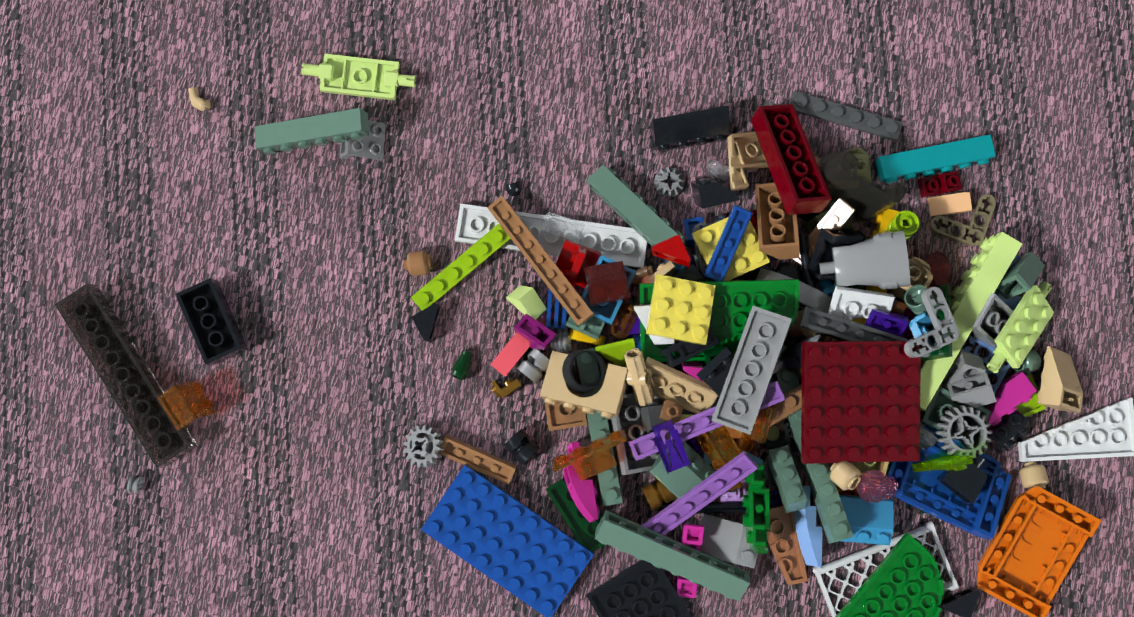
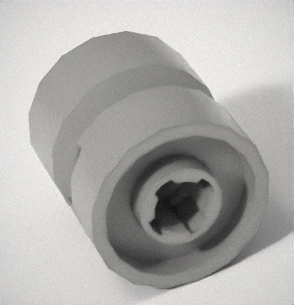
[517,349,549,384]

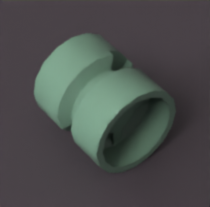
[904,285,940,316]

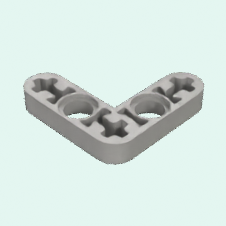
[904,287,959,358]

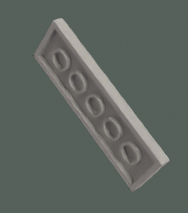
[711,306,792,435]

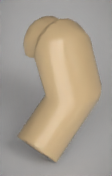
[188,87,211,111]

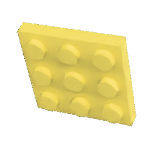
[692,217,770,281]
[646,274,715,345]

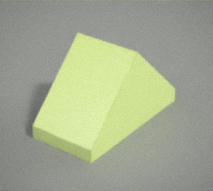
[506,285,547,320]

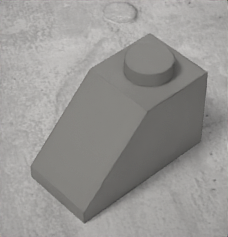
[947,372,997,407]

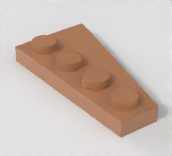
[767,505,808,585]

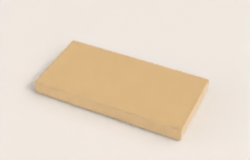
[645,357,718,414]

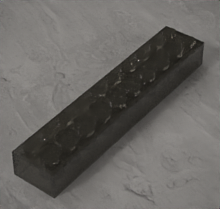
[54,283,198,468]

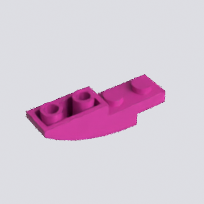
[562,442,600,523]

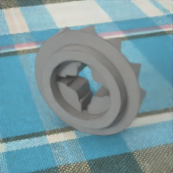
[654,167,685,197]

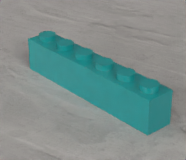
[875,134,996,184]

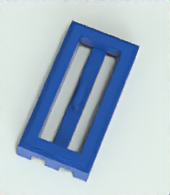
[546,289,566,329]

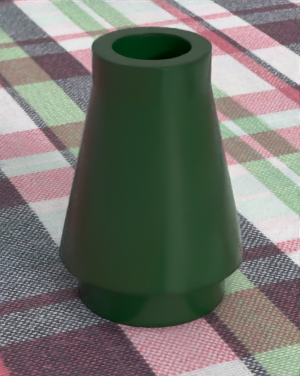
[451,350,473,381]

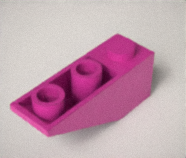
[987,372,1037,426]

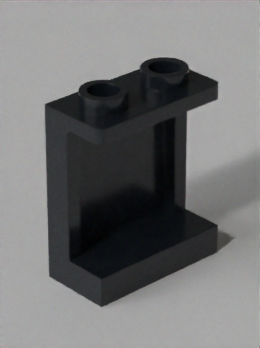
[808,228,863,281]

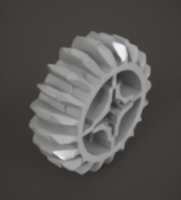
[936,406,992,460]

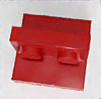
[556,239,601,288]

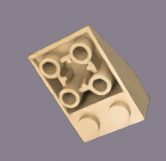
[1037,346,1083,413]

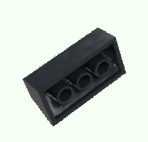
[650,105,730,152]

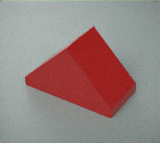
[652,234,691,268]

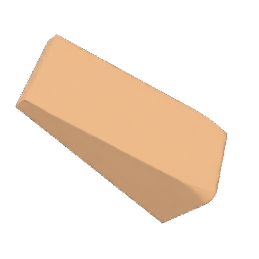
[927,192,972,217]

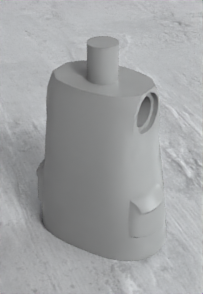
[819,230,910,290]

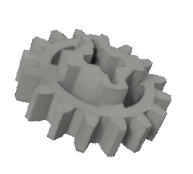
[403,425,444,468]

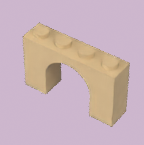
[540,351,628,419]

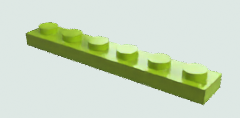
[411,224,511,310]

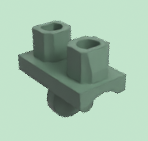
[566,316,605,340]

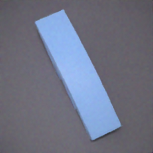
[793,485,822,567]

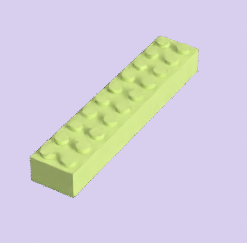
[920,232,1022,411]

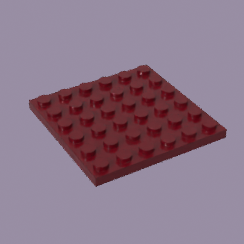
[801,341,921,464]

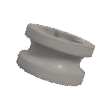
[127,475,144,494]

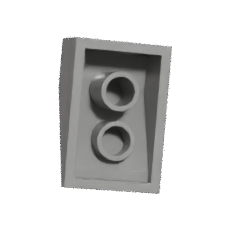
[972,293,1013,348]
[700,514,758,568]

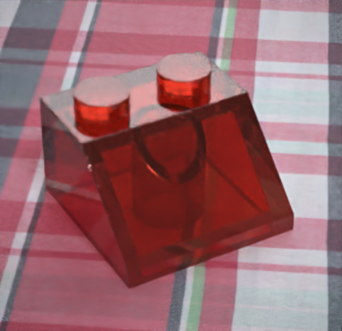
[584,261,630,306]

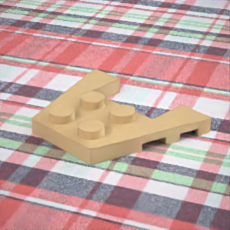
[727,132,768,191]

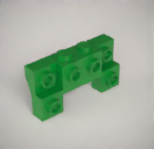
[742,465,770,554]

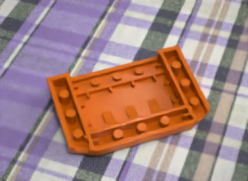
[977,485,1102,617]

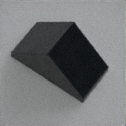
[411,303,441,343]
[940,587,980,617]

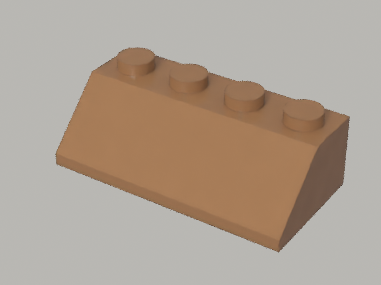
[755,183,800,260]

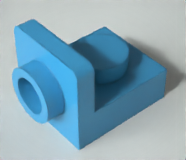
[908,313,932,345]

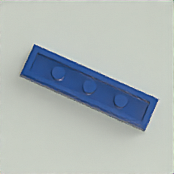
[703,205,752,281]

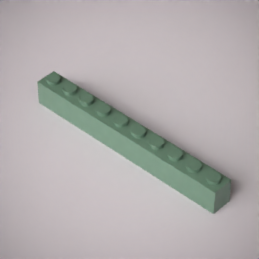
[773,346,854,544]

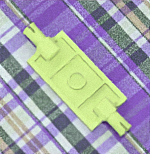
[301,54,416,100]
[986,281,1054,373]

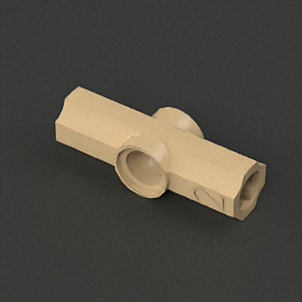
[624,348,654,406]

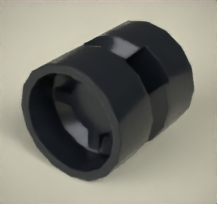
[504,429,540,465]

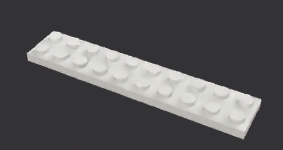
[455,203,647,268]

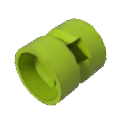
[886,210,919,241]

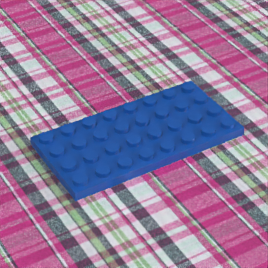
[421,464,594,617]

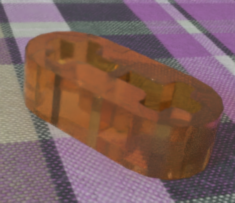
[611,302,638,339]

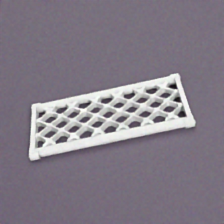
[812,521,959,617]

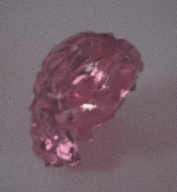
[856,470,899,503]

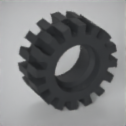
[754,418,793,450]

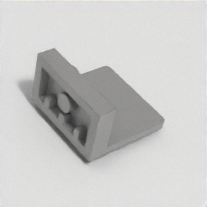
[339,120,386,160]

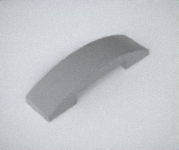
[756,269,832,313]

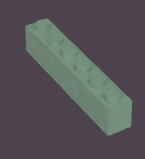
[255,108,369,155]
[586,164,685,262]

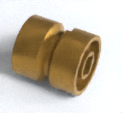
[641,479,677,511]

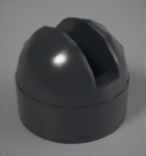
[505,182,521,196]

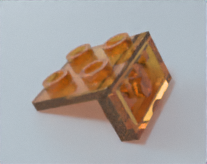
[157,381,215,431]

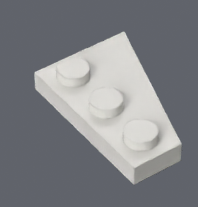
[828,286,895,321]

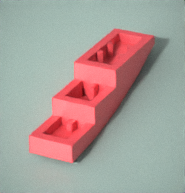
[491,311,554,377]

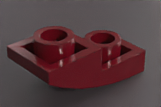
[917,171,962,198]

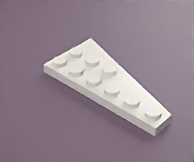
[1018,397,1134,462]

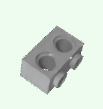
[942,351,986,391]

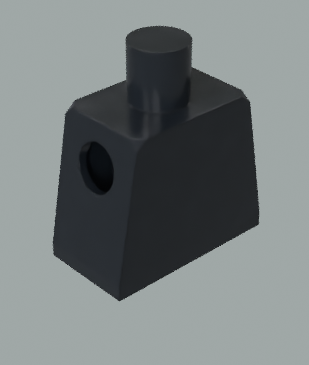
[937,454,987,504]

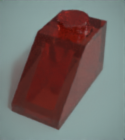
[923,250,950,287]

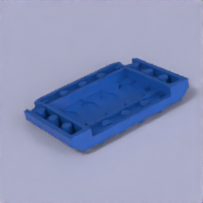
[881,426,1012,540]

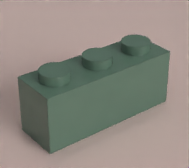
[767,446,807,513]

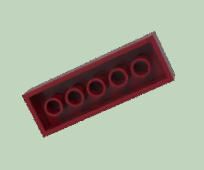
[751,104,831,215]

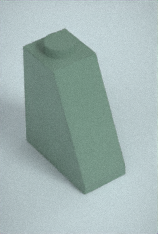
[997,251,1045,299]

